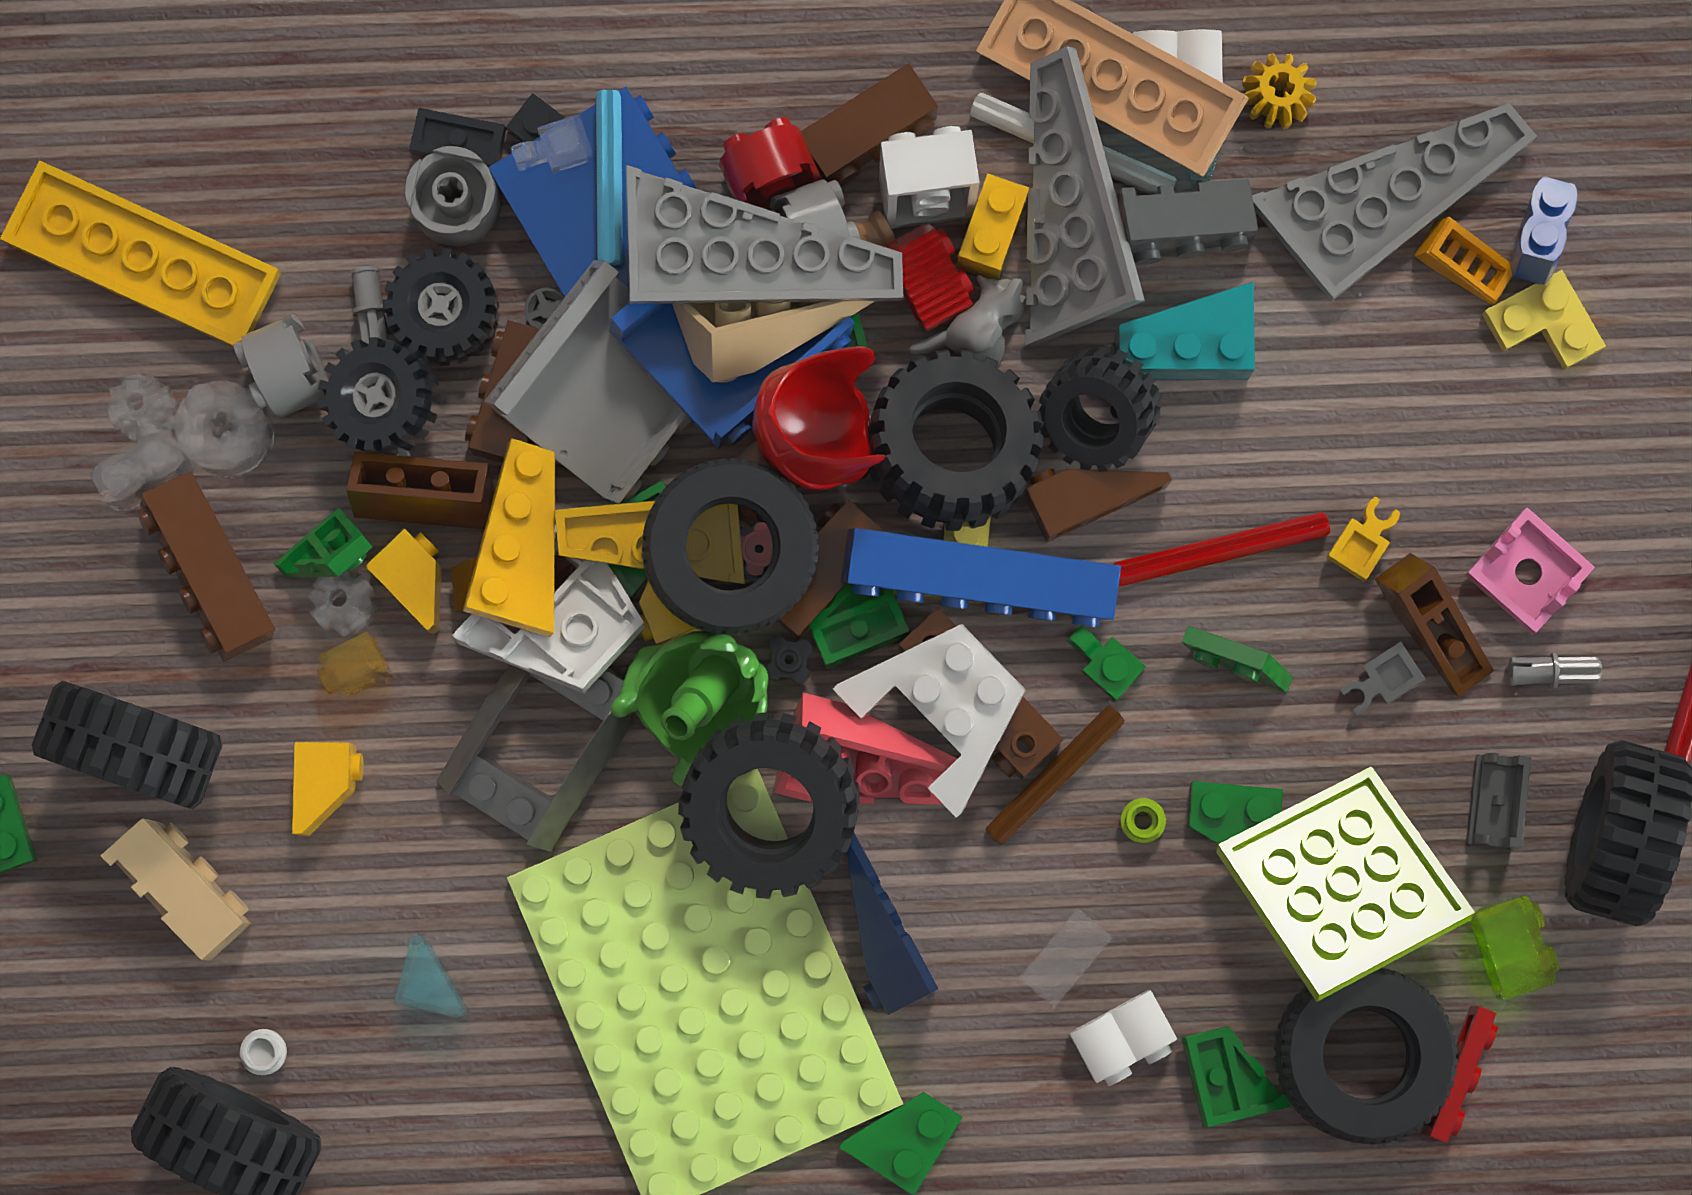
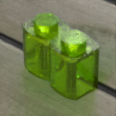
[1470,895,1559,1000]

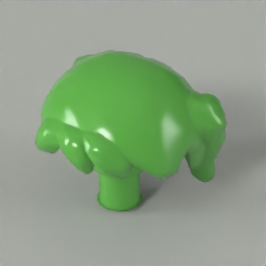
[611,631,768,786]

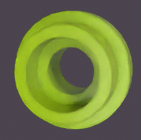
[1120,798,1166,844]

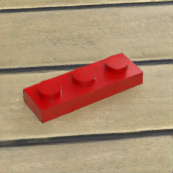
[1421,1006,1498,1143]

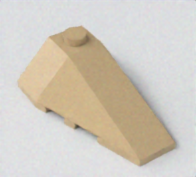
[673,301,874,383]

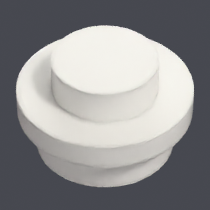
[240,1029,287,1075]

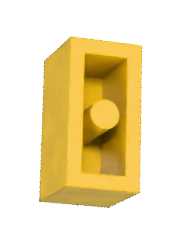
[956,173,1029,279]

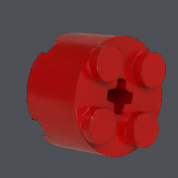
[719,117,821,213]

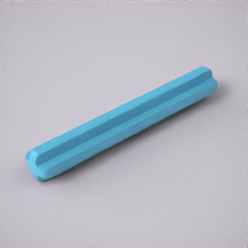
[596,90,623,266]

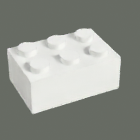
[879,126,980,229]

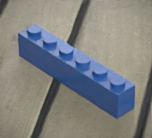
[840,528,1121,627]

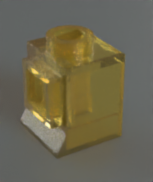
[317,631,393,697]

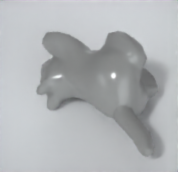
[909,275,1027,364]

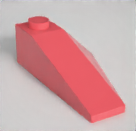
[774,692,958,805]

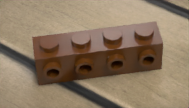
[137,471,275,662]
[898,607,1064,780]

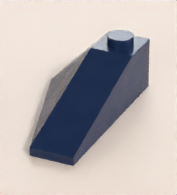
[846,833,938,1015]

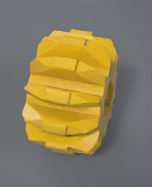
[1242,53,1317,130]

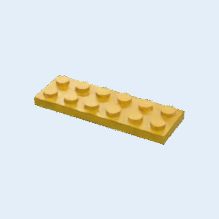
[0,160,281,348]

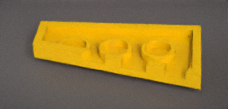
[463,438,555,637]
[555,501,745,585]

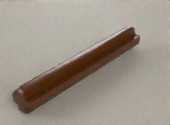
[985,706,1125,845]

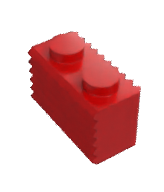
[883,223,974,332]

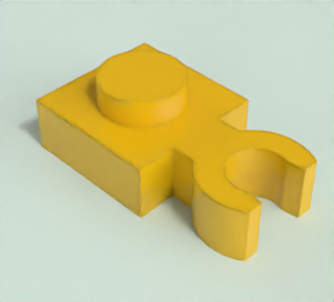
[1326,497,1400,582]

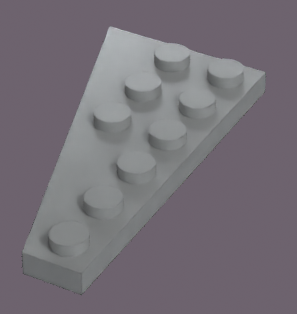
[1025,46,1145,346]
[1252,103,1538,302]
[626,165,903,304]

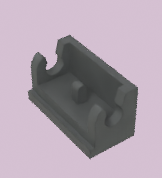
[1466,753,1532,850]

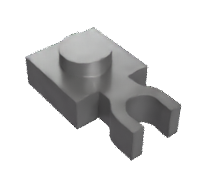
[1340,642,1426,715]

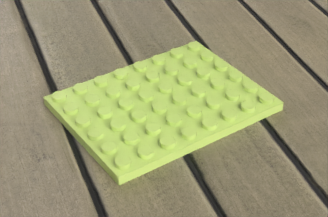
[507,769,903,1195]

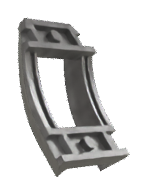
[437,665,633,852]

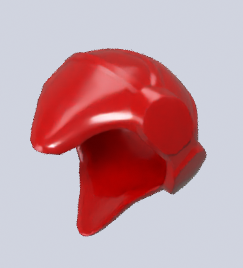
[752,346,885,490]

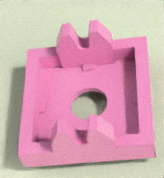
[1465,507,1595,635]

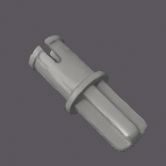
[351,266,388,343]
[1508,653,1602,689]

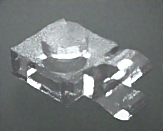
[511,114,595,174]

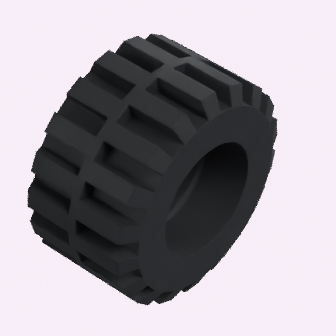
[1038,347,1161,472]

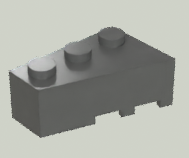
[1117,179,1258,266]

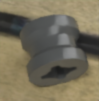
[524,287,565,329]

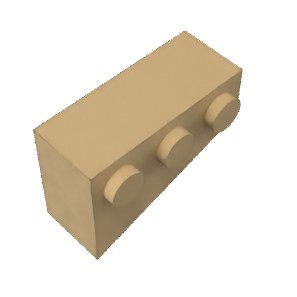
[100,818,251,961]

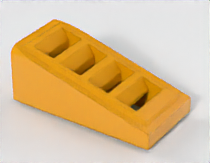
[1414,217,1513,305]

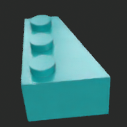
[1115,282,1255,380]

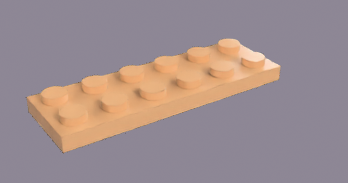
[976,0,1249,177]

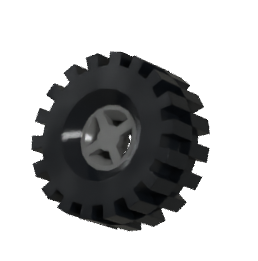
[383,248,499,366]
[318,337,441,455]

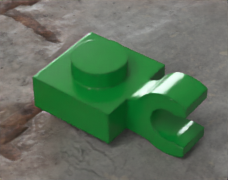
[1066,625,1146,701]

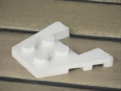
[452,525,645,694]
[833,624,1026,818]

